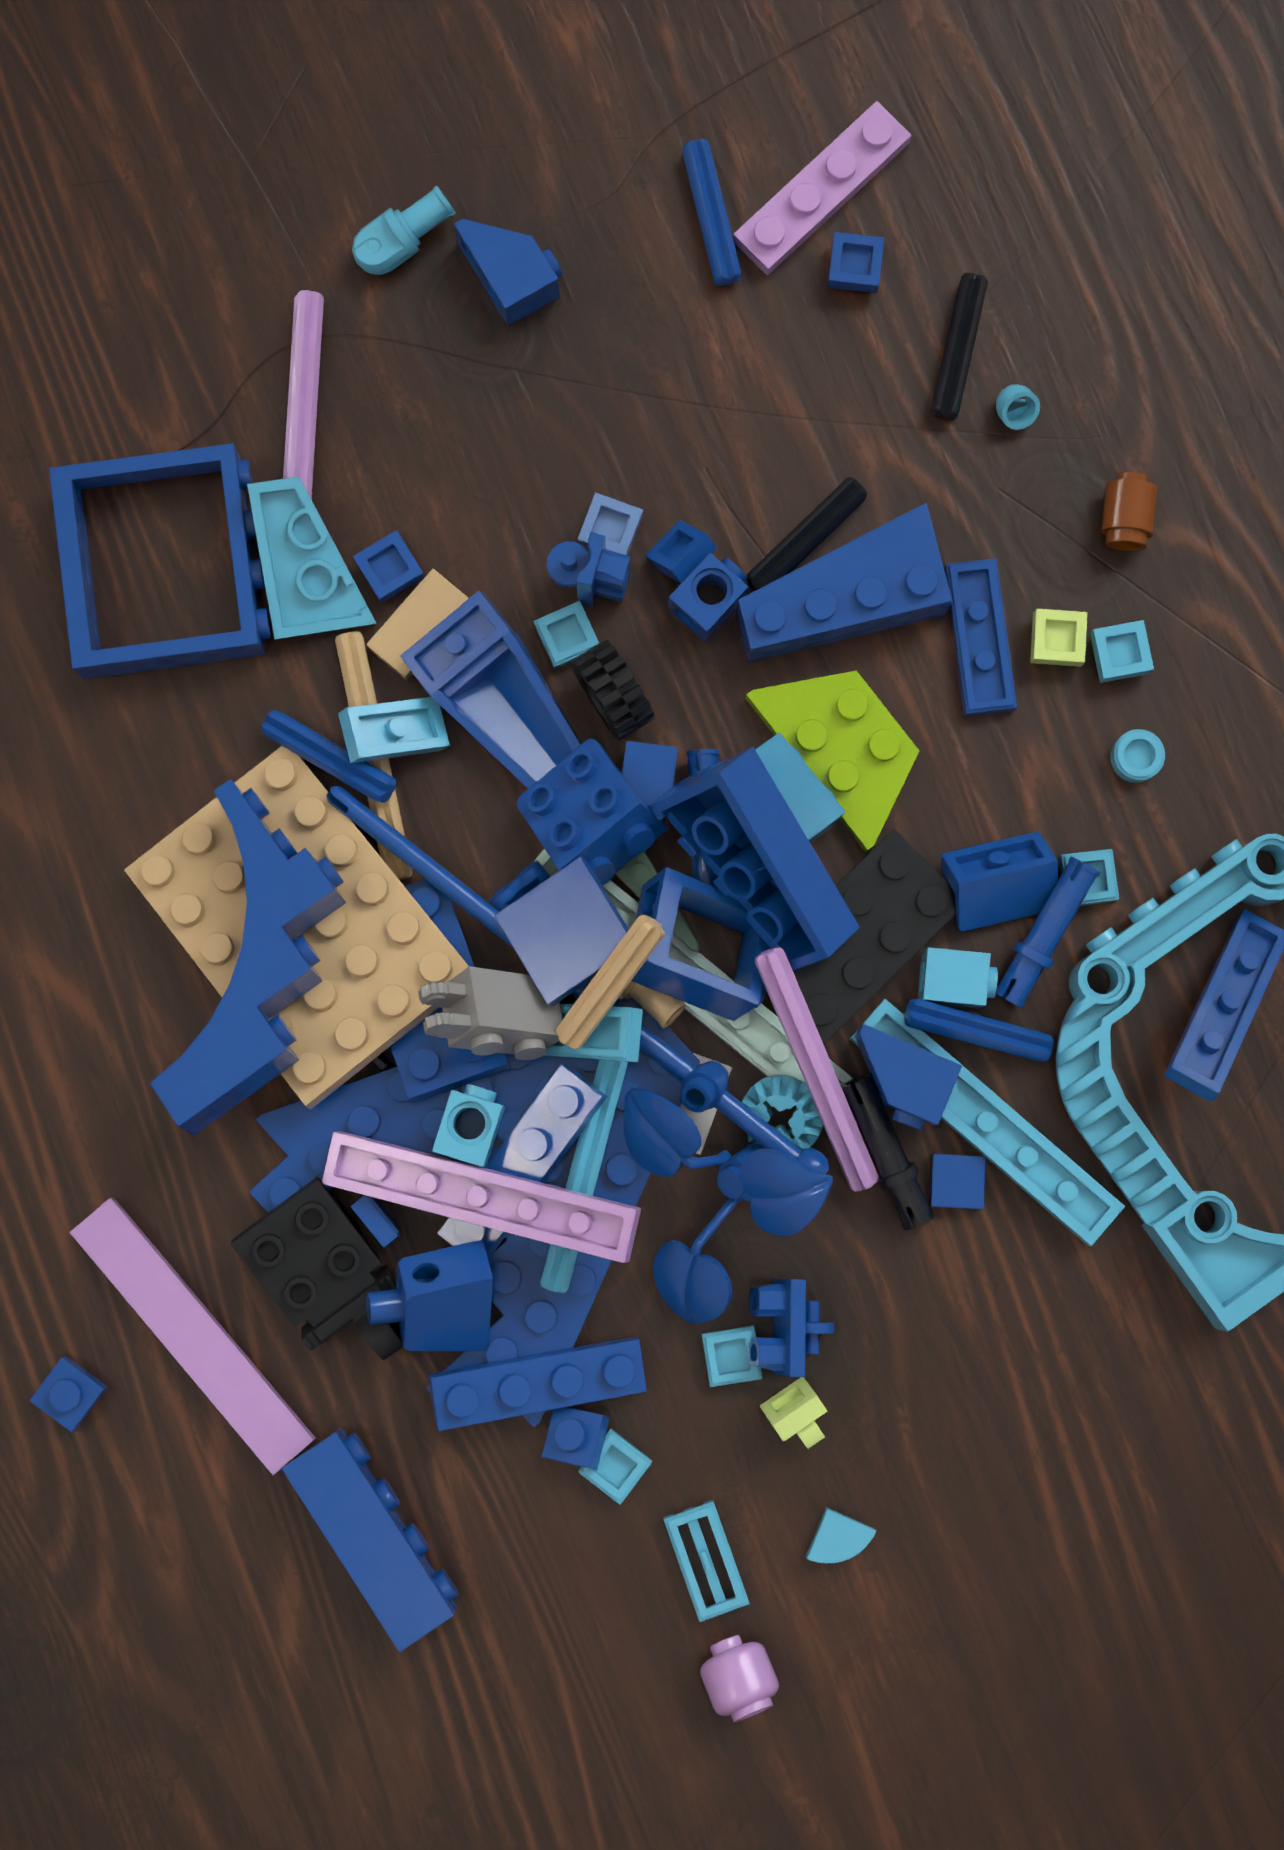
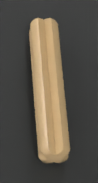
[556,914,665,1050]

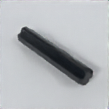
[931,273,988,421]
[746,477,867,591]

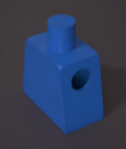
[366,1240,493,1351]

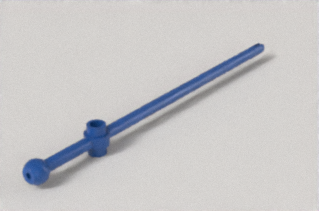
[326,786,829,1174]

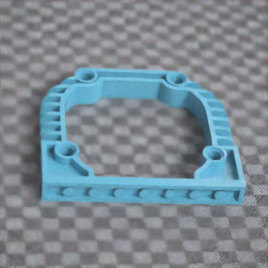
[1056,834,1284,1332]

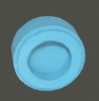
[1110,729,1165,783]

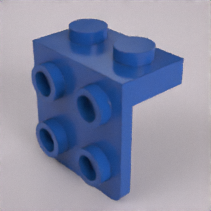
[517,739,668,885]

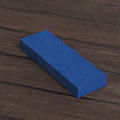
[944,558,1017,717]

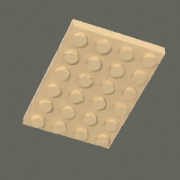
[124,746,469,1110]

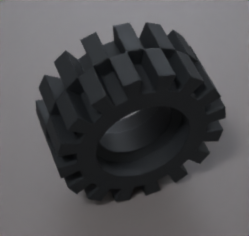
[570,639,655,741]

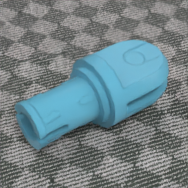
[352,186,456,275]

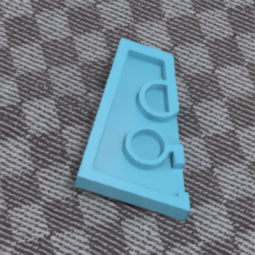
[247,476,377,639]

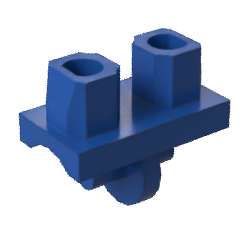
[547,532,631,608]
[748,1278,835,1377]

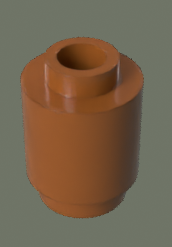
[1101,472,1158,551]

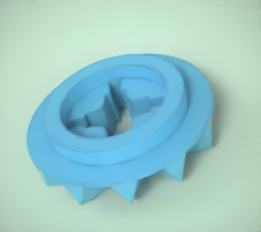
[742,1075,823,1151]

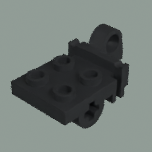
[231,1176,403,1361]

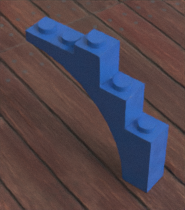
[150,779,346,1136]

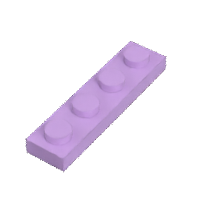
[733,101,912,276]

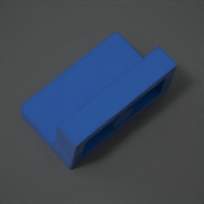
[941,831,1058,931]

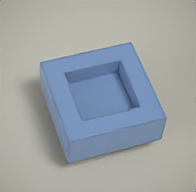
[577,492,643,556]

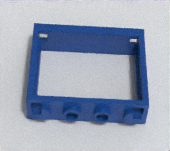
[49,443,272,679]

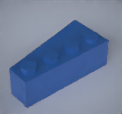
[735,503,952,663]

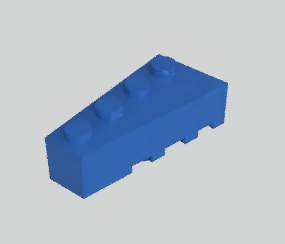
[647,747,860,971]

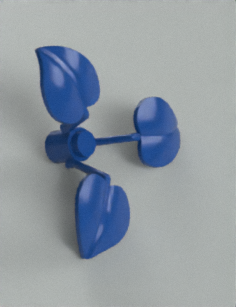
[624,1088,833,1325]

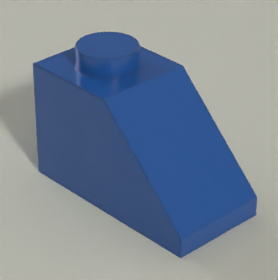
[454,219,562,326]
[855,1024,962,1131]

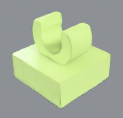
[760,1377,828,1449]

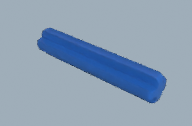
[683,138,741,286]
[261,710,397,803]
[904,999,1054,1062]

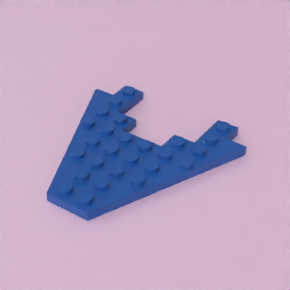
[249,997,700,1427]

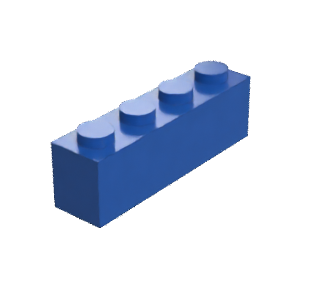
[282,1427,459,1652]

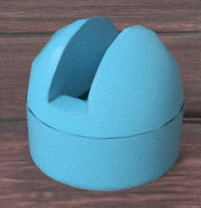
[996,384,1040,430]

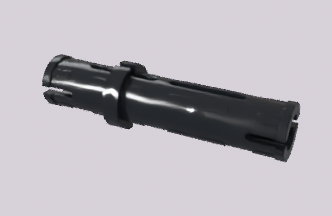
[841,1073,934,1230]

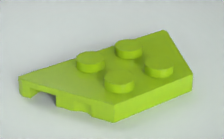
[745,670,919,853]

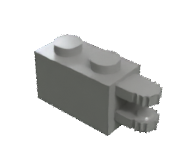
[418,966,563,1060]

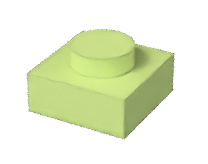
[1030,608,1088,667]

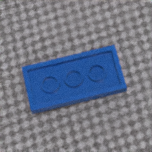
[390,879,510,1103]

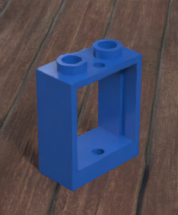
[631,867,771,1021]

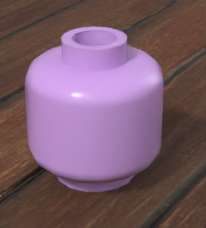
[700,1635,779,1722]

